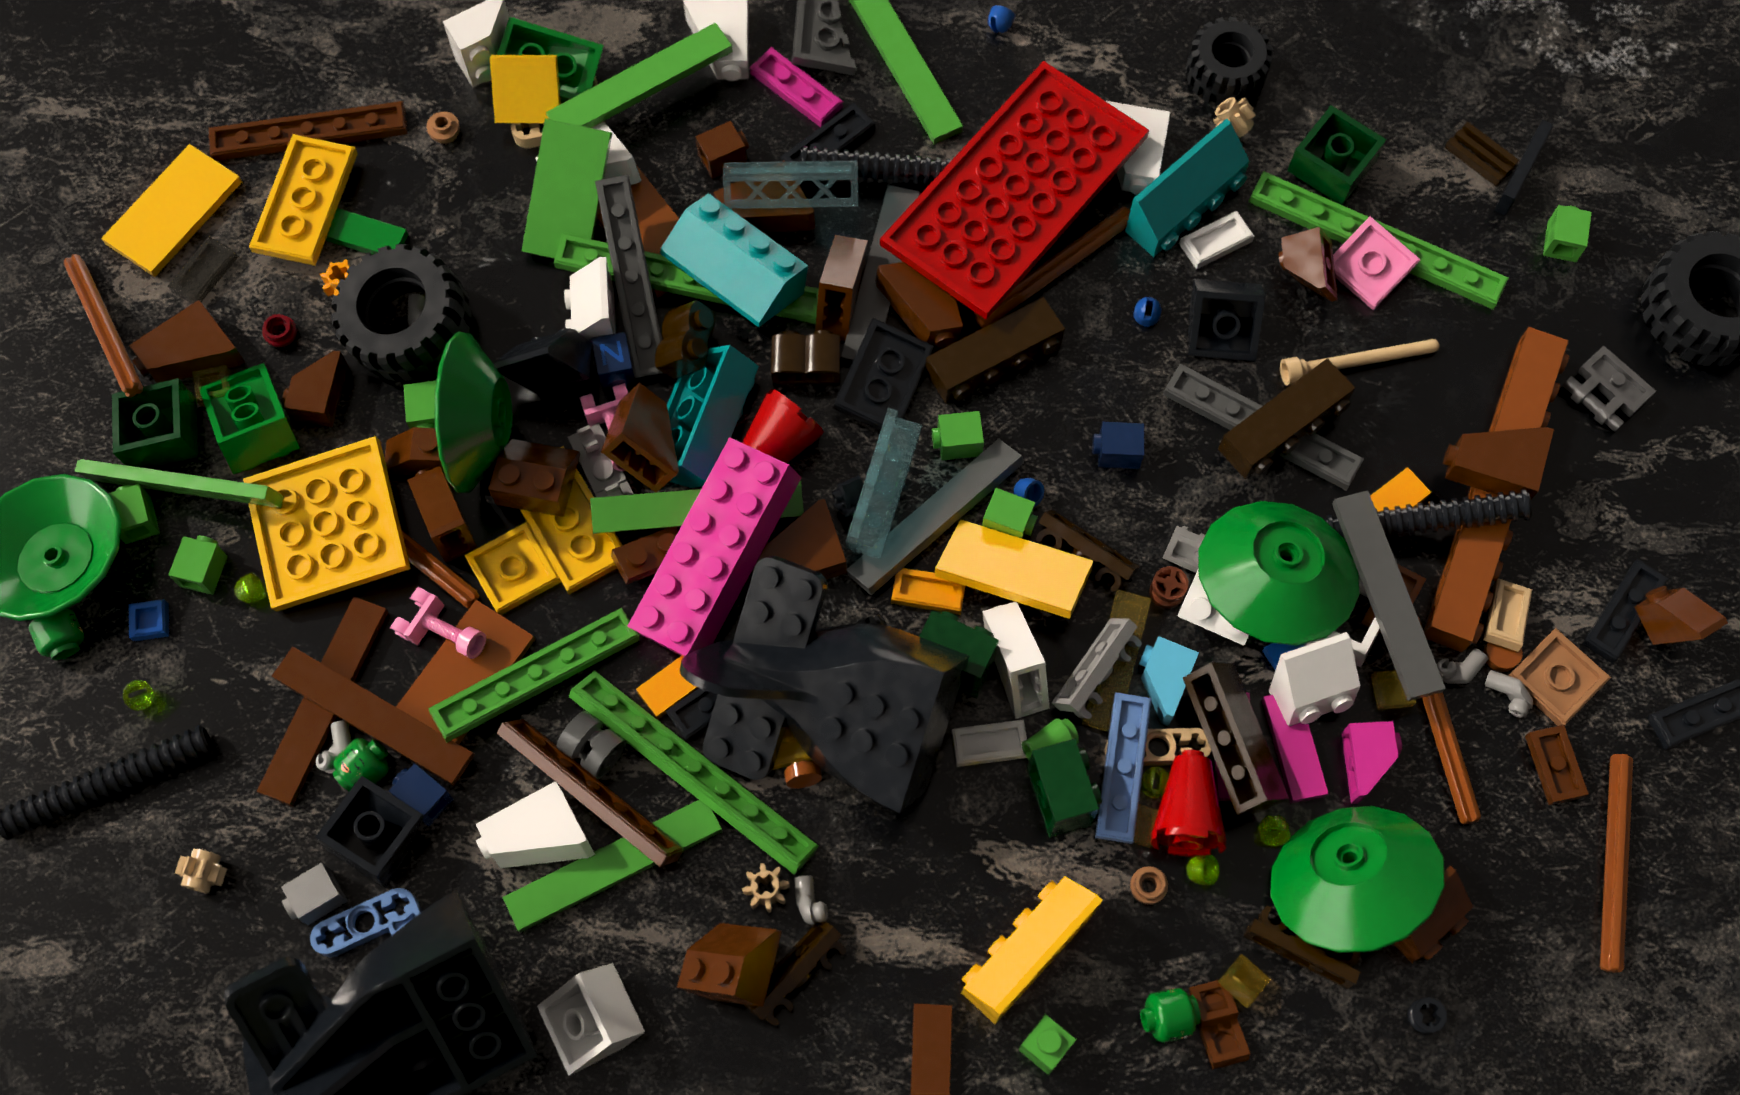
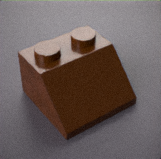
[488,439,580,517]
[1393,865,1474,963]
[677,923,782,1007]

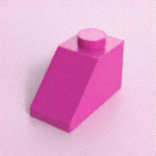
[1341,721,1402,804]

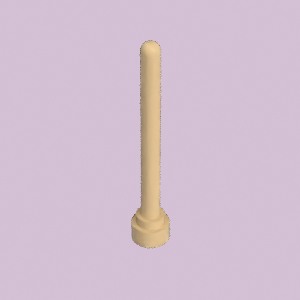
[1280,339,1440,386]

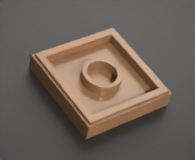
[1508,628,1611,726]

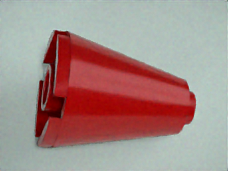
[742,389,824,463]
[1150,750,1226,857]

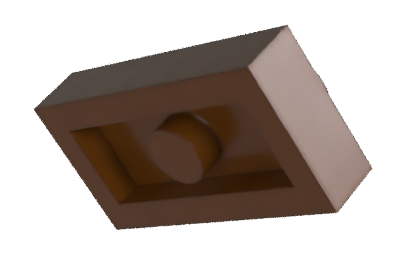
[611,527,678,585]
[1525,725,1588,805]

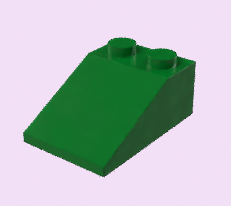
[491,16,604,103]
[199,363,300,475]

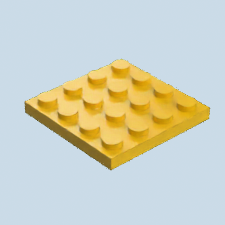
[243,436,411,612]

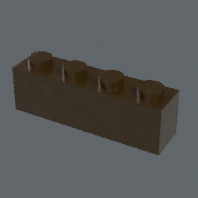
[926,297,1065,404]
[1218,358,1355,479]
[1183,662,1289,815]

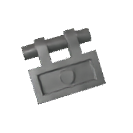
[1562,346,1656,432]

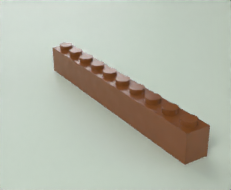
[1424,327,1569,653]

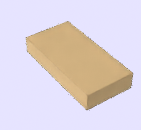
[1483,578,1533,652]

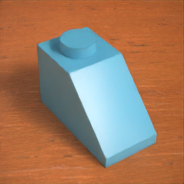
[1139,636,1199,726]

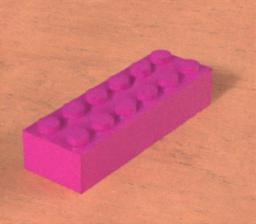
[627,437,802,657]

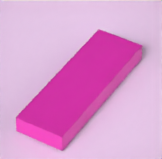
[750,47,843,127]
[1262,695,1329,804]

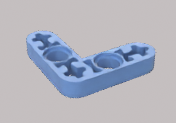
[310,888,422,957]

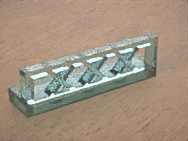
[723,161,858,209]
[845,408,922,559]

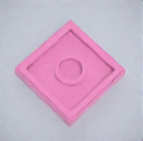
[1333,217,1421,310]

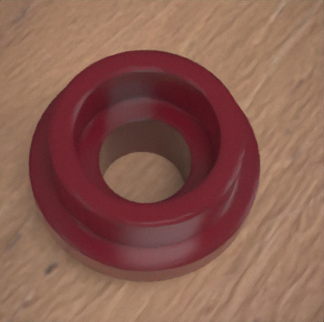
[262,314,297,348]

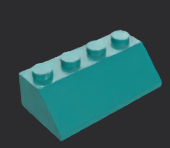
[1125,118,1250,257]
[660,193,808,327]
[667,345,759,488]

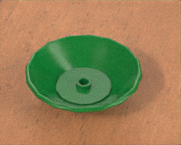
[435,331,512,493]
[0,474,122,621]
[1198,501,1360,646]
[1270,806,1445,953]

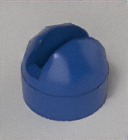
[988,5,1015,33]
[1134,297,1162,326]
[1013,478,1044,507]

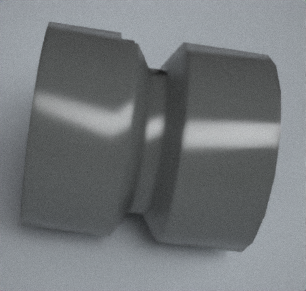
[556,711,627,779]

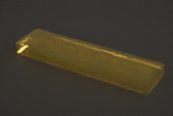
[1082,589,1152,732]

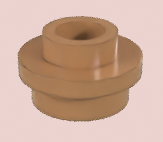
[426,112,460,144]
[1130,866,1168,905]

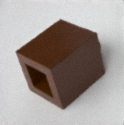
[695,121,749,179]

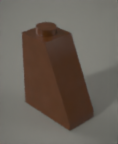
[713,160,815,233]
[815,235,868,341]
[875,262,963,348]
[129,300,245,383]
[601,383,679,493]
[1443,427,1554,500]
[407,466,478,563]
[751,499,847,580]

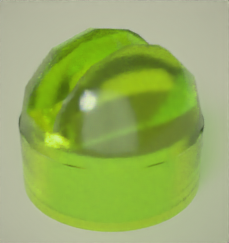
[234,572,266,603]
[123,680,154,710]
[1141,767,1169,798]
[1259,814,1290,846]
[1186,855,1219,885]

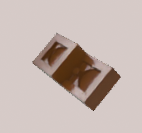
[1189,978,1251,1069]

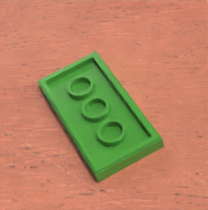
[522,118,613,258]

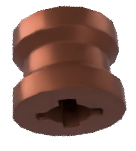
[1149,566,1189,609]

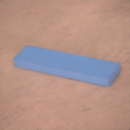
[1095,692,1152,844]

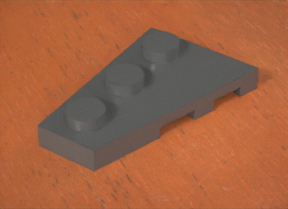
[792,0,856,76]

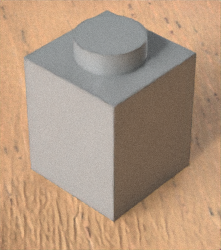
[281,863,348,925]

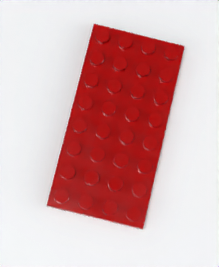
[880,61,1149,320]

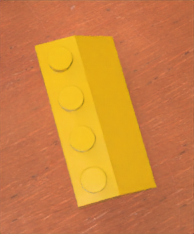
[962,876,1103,1024]

